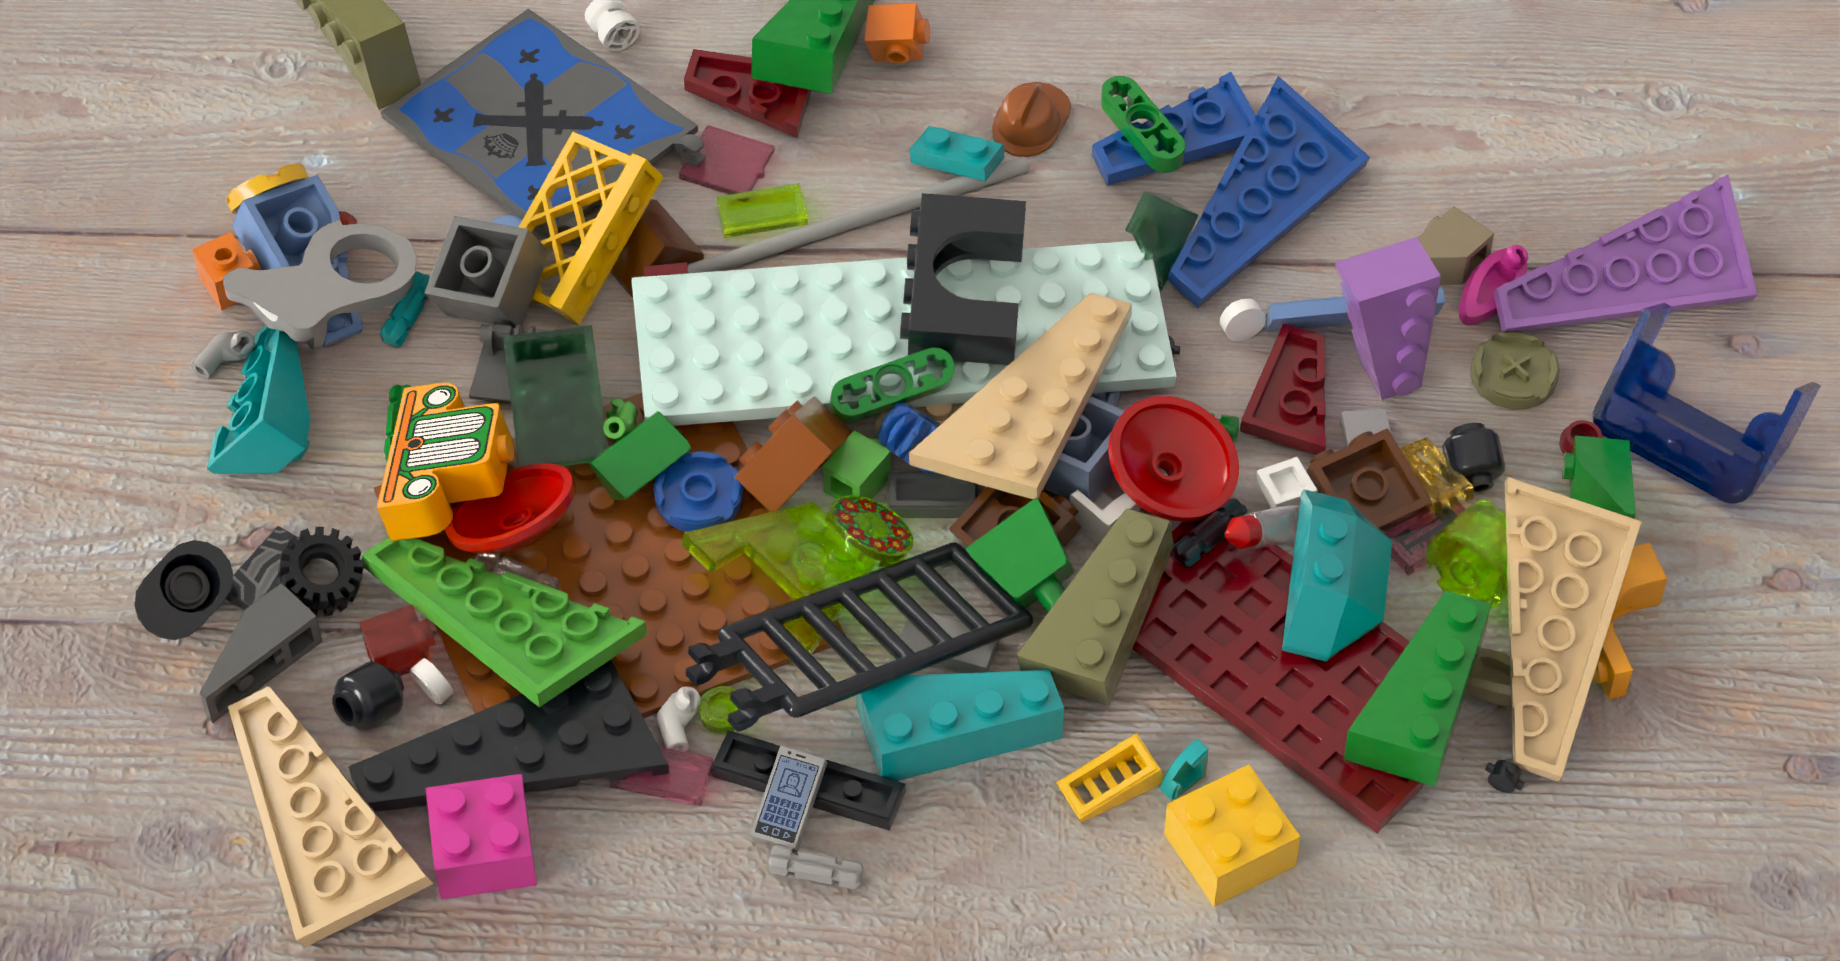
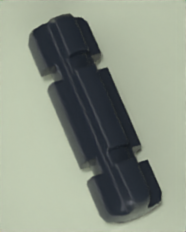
[1173,498,1248,567]

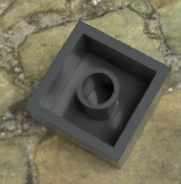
[424,216,550,329]

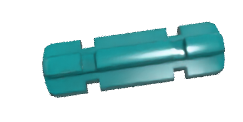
[380,272,431,347]

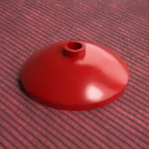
[1108,396,1239,522]
[445,463,576,554]

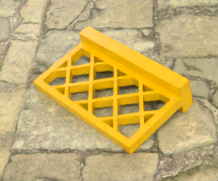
[519,132,664,325]

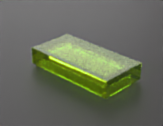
[716,183,808,238]

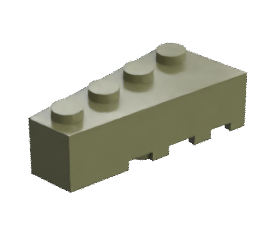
[296,0,421,110]
[1016,508,1174,706]

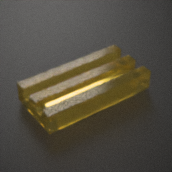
[1400,437,1474,514]

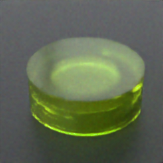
[699,686,738,734]

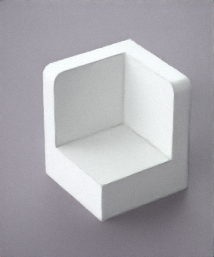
[1070,490,1140,545]

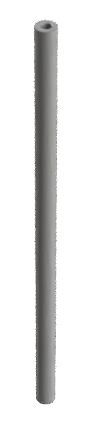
[687,156,1029,273]

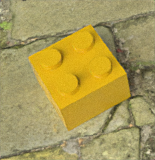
[1164,764,1301,907]

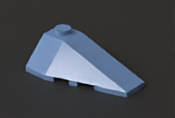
[232,174,363,347]

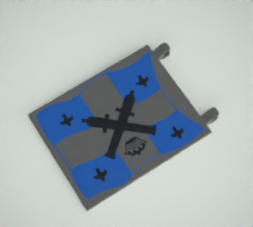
[381,9,706,248]

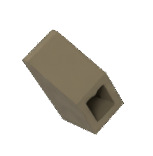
[1418,206,1494,285]

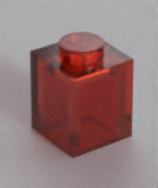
[359,604,436,676]

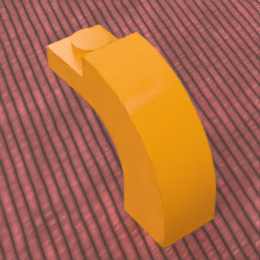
[1593,542,1667,700]

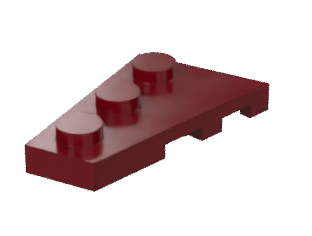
[1240,323,1326,455]

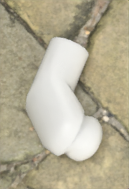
[657,686,701,756]

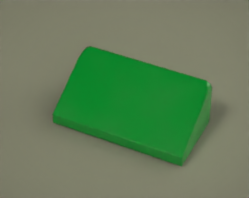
[589,411,692,500]

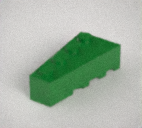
[752,0,875,94]
[1344,591,1491,787]

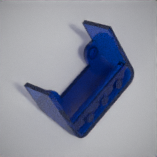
[1592,303,1821,504]

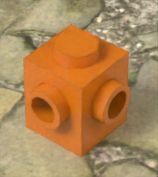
[864,3,930,64]
[192,231,261,311]

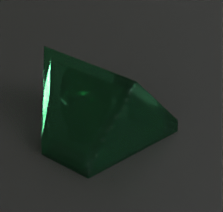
[1125,191,1199,292]

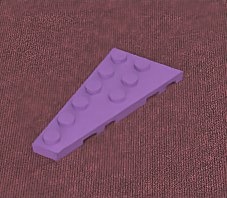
[1493,174,1757,332]

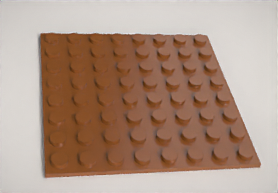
[374,393,845,718]

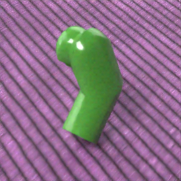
[603,398,638,440]

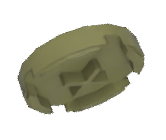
[1470,332,1560,410]

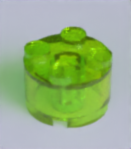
[1426,500,1508,609]

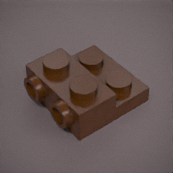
[1307,428,1432,532]
[949,484,1082,547]

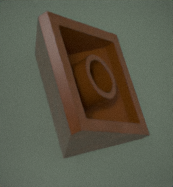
[610,199,704,297]

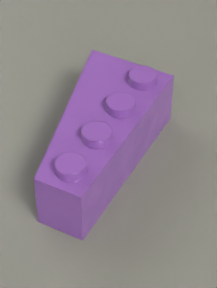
[1335,237,1441,400]

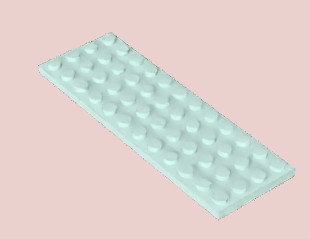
[632,240,1176,426]

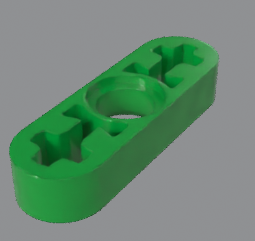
[1101,76,1185,173]
[830,348,955,422]

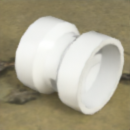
[585,0,640,52]

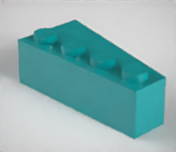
[856,670,1064,781]

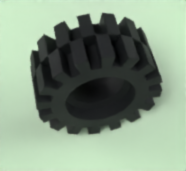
[277,527,364,617]

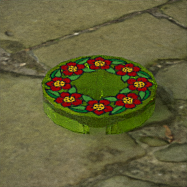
[826,495,913,567]

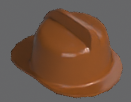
[992,82,1071,157]

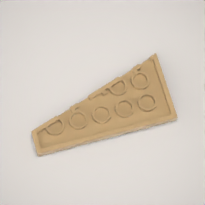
[909,293,1132,499]
[1505,477,1642,782]
[228,686,434,947]

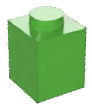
[823,430,891,513]

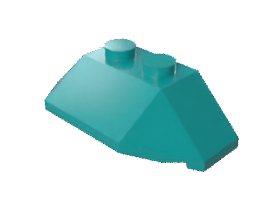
[1282,489,1392,661]

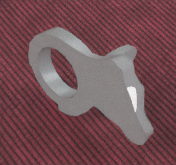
[223,219,417,350]

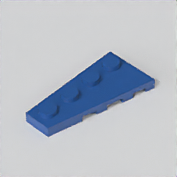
[1092,72,1256,186]

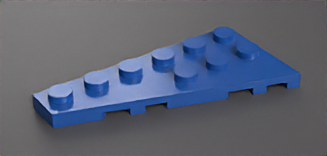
[1167,76,1370,308]

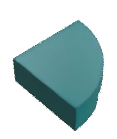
[1160,739,1209,801]

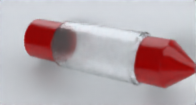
[1225,504,1300,549]

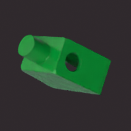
[965,498,1075,612]

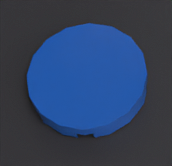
[653,451,744,533]

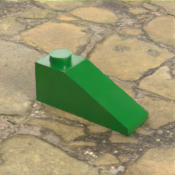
[1562,435,1636,519]

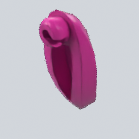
[1459,245,1529,325]

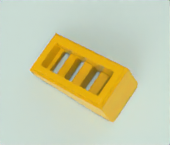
[1056,733,1164,823]

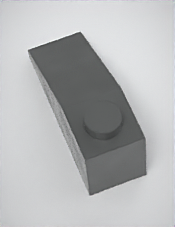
[200,583,323,723]

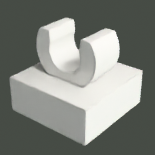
[1256,457,1317,518]

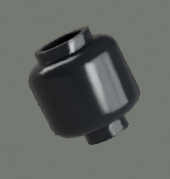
[1442,423,1505,493]
[332,661,404,731]

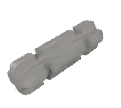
[768,845,863,889]

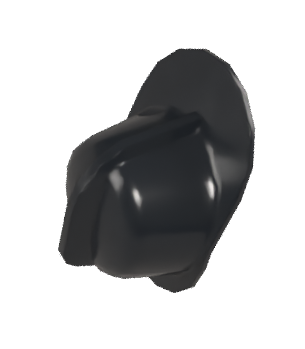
[134,540,233,640]

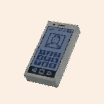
[750,745,828,852]

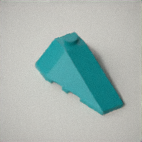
[207,325,311,474]

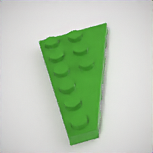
[362,537,647,707]

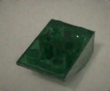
[503,325,608,467]

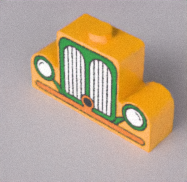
[377,383,514,541]

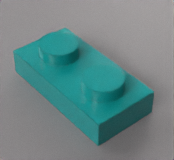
[909,126,1005,182]

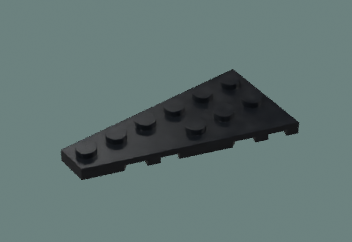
[348,660,669,812]

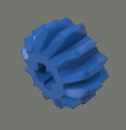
[877,403,941,473]

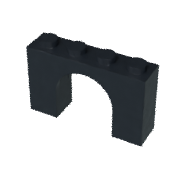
[900,193,1026,365]

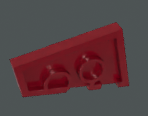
[684,49,811,138]

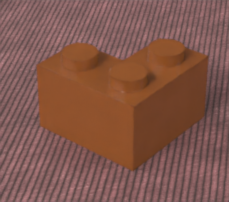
[734,396,852,515]

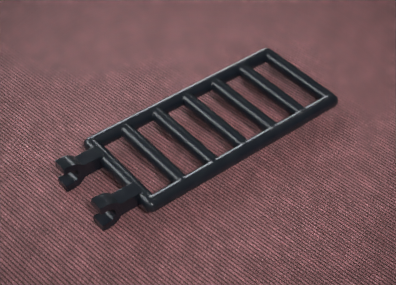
[686,542,1033,732]

